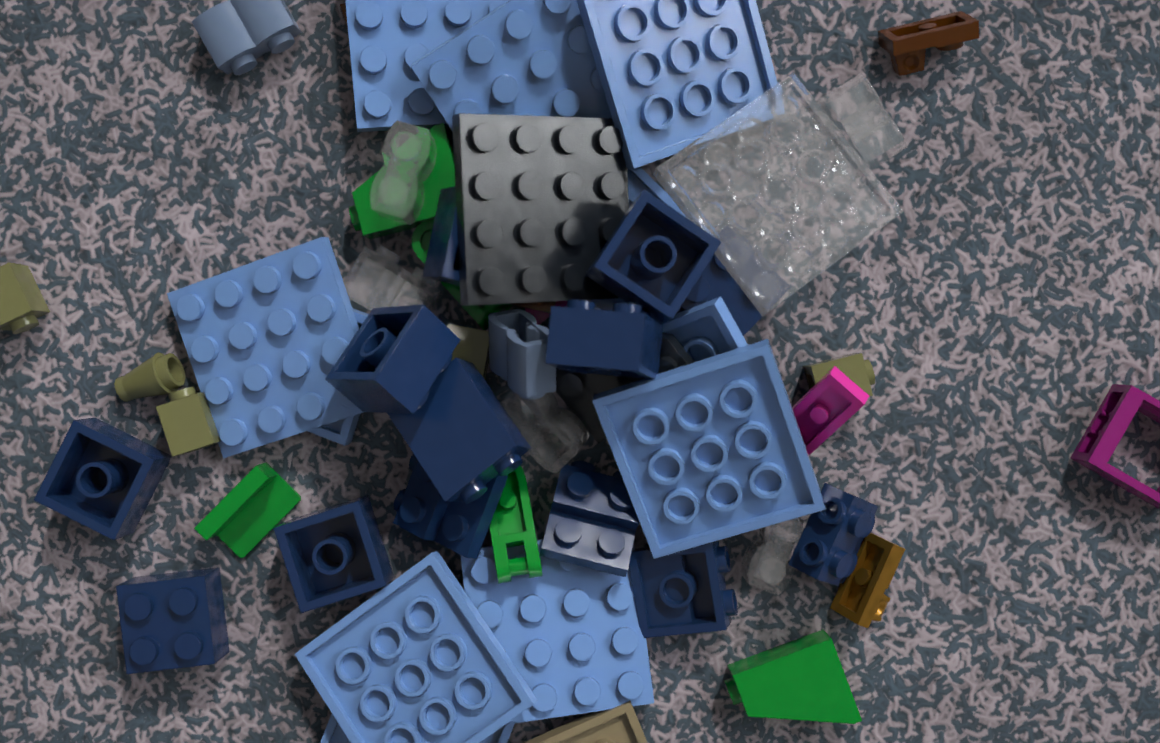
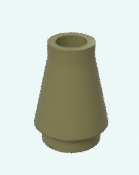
[114,353,186,402]

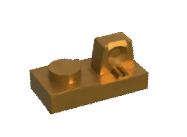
[830,533,905,628]

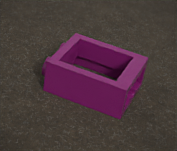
[1070,384,1160,509]

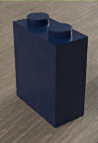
[387,357,531,504]

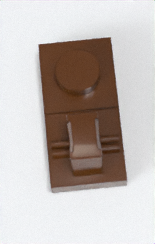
[878,11,979,76]

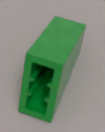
[349,123,455,240]
[724,629,862,724]

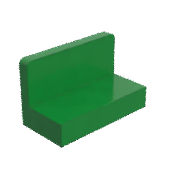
[194,462,301,558]

